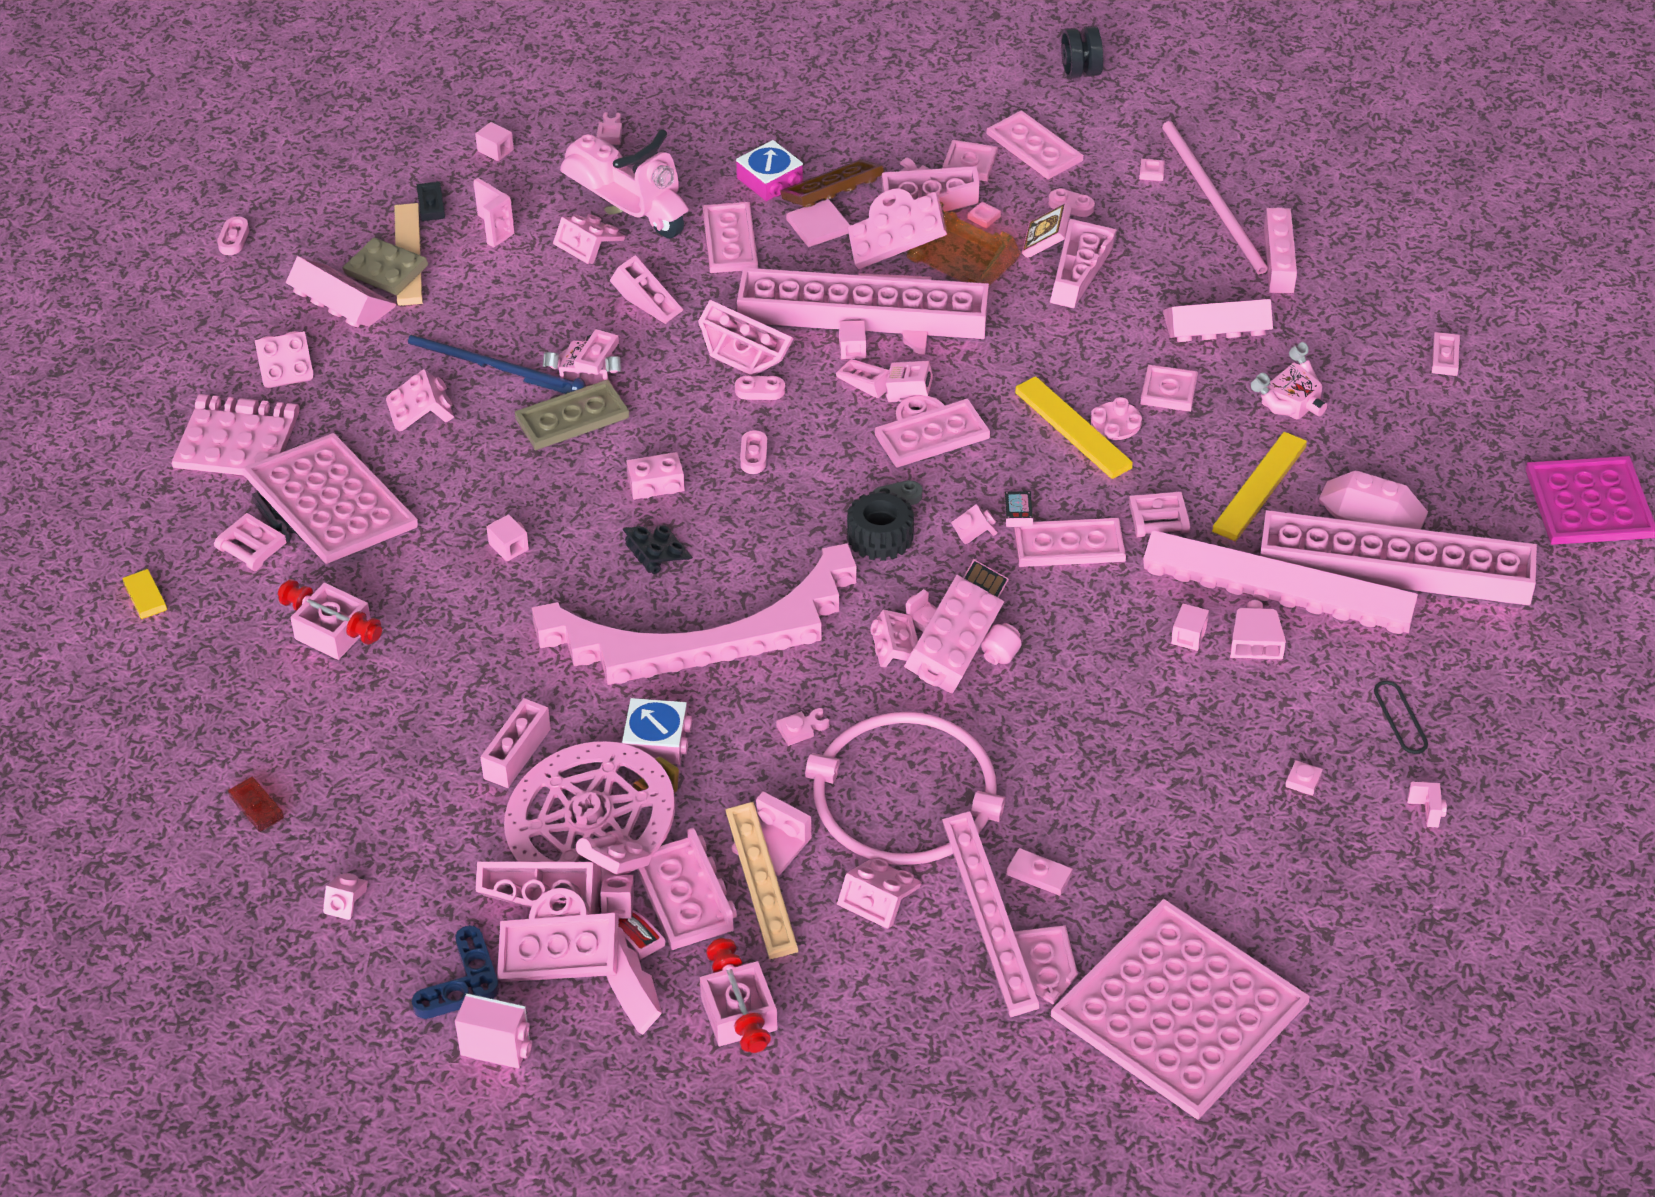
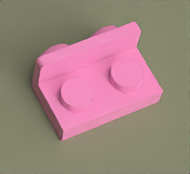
[871,609,918,667]

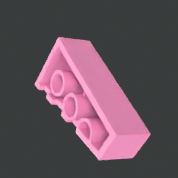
[882,166,979,213]

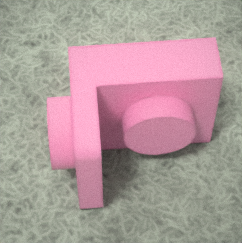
[906,589,937,632]

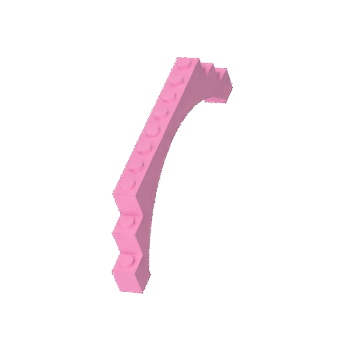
[532,543,856,685]

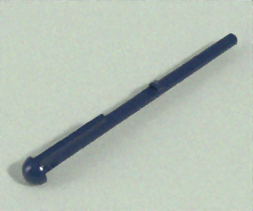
[408,335,586,394]

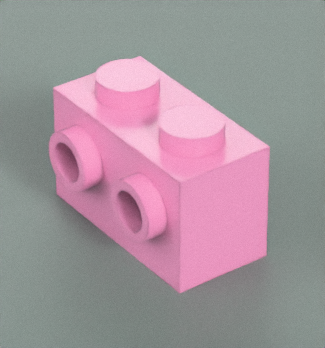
[626,452,684,499]

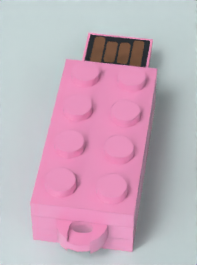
[904,559,1009,694]

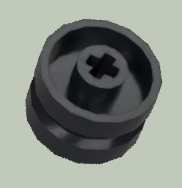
[1061,25,1103,79]

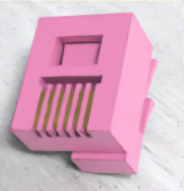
[886,361,937,402]

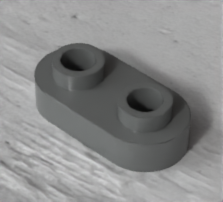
[873,480,923,505]

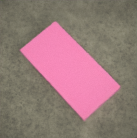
[987,110,1083,179]
[702,202,758,273]
[1013,518,1126,567]

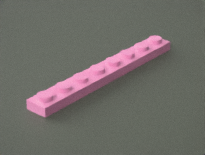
[942,811,1040,1017]

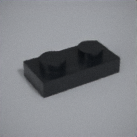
[416,181,445,221]

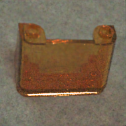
[906,202,1021,286]

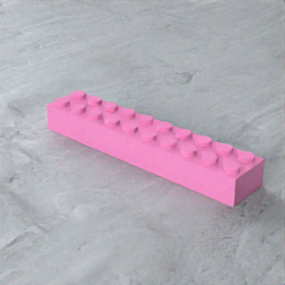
[737,268,989,339]
[1260,510,1537,605]

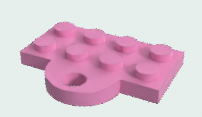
[848,189,947,269]
[875,395,990,468]
[497,888,619,982]

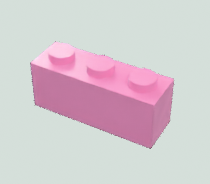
[481,698,551,788]

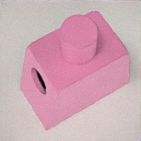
[1230,600,1286,659]

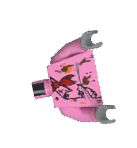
[543,335,621,386]
[1251,342,1327,419]

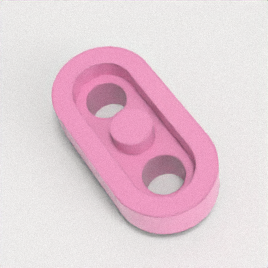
[1048,188,1095,217]
[217,217,249,255]
[735,375,785,400]
[740,430,768,474]

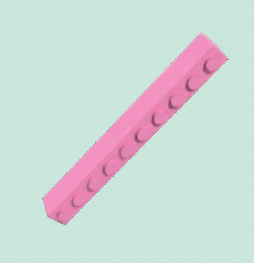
[1143,530,1418,634]

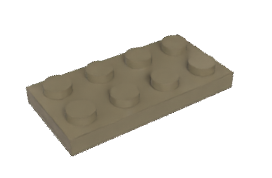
[515,379,629,451]

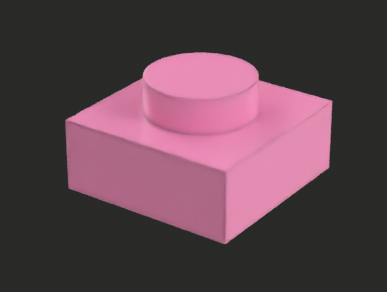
[1285,760,1323,796]

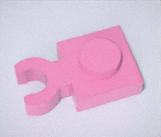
[596,112,622,145]
[776,708,830,746]

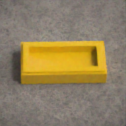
[122,569,167,619]

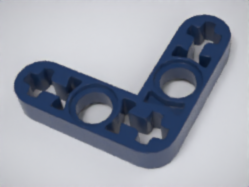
[412,925,499,1019]

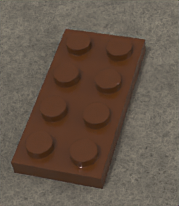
[780,159,884,207]

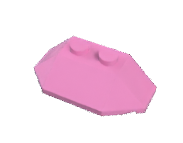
[698,300,793,376]
[1319,470,1428,530]

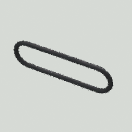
[1374,680,1428,754]

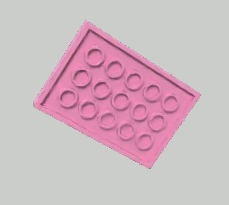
[243,433,418,564]

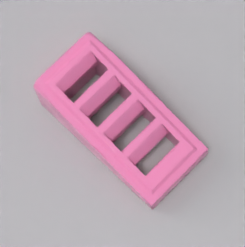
[836,359,889,398]

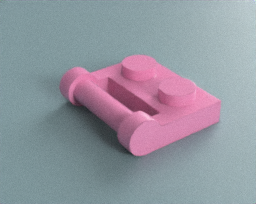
[1129,492,1190,537]
[214,513,286,571]
[576,830,652,874]

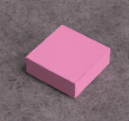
[1139,159,1165,181]
[967,202,1001,229]

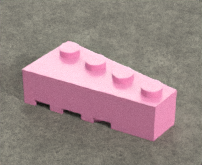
[1050,219,1117,308]
[476,862,601,915]

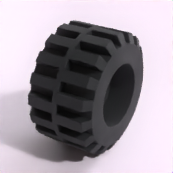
[847,491,914,561]

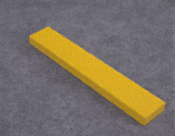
[1015,376,1133,479]
[1212,432,1307,542]

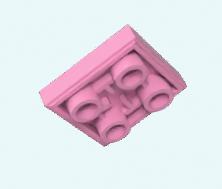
[786,199,850,247]

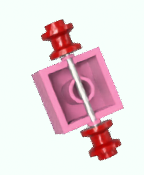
[278,579,382,660]
[700,938,777,1053]

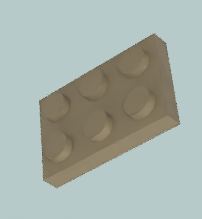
[342,237,429,295]

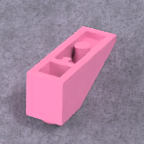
[610,255,683,324]

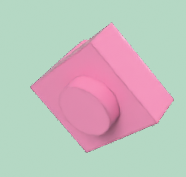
[951,504,998,544]
[1407,782,1447,827]
[323,873,368,919]

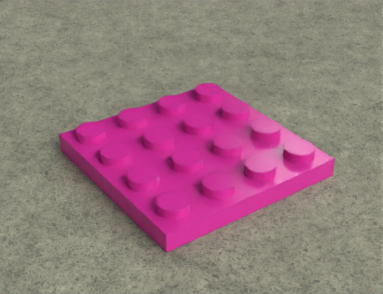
[1525,456,1655,545]

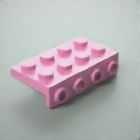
[637,827,737,950]

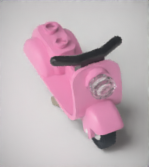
[560,129,689,239]

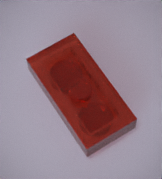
[228,776,284,832]

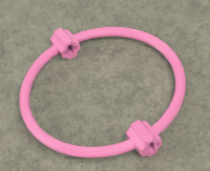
[805,712,1005,865]

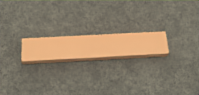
[394,203,423,306]
[725,802,798,959]

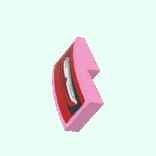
[618,910,665,960]

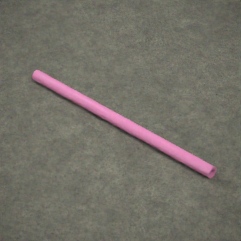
[1162,121,1268,274]

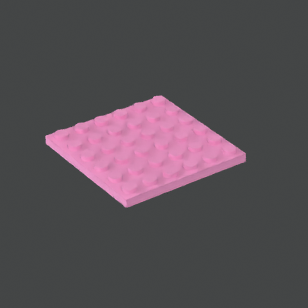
[1051,899,1310,1120]

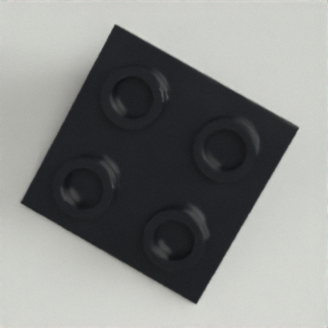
[623,525,693,574]

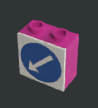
[736,140,803,201]

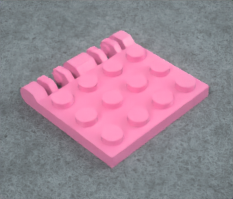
[172,394,299,475]

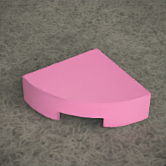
[902,330,927,355]

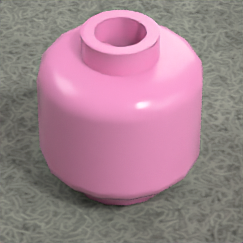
[981,623,1022,665]

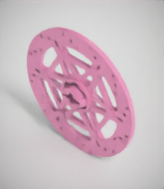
[504,741,675,884]

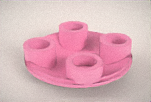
[1091,397,1142,440]

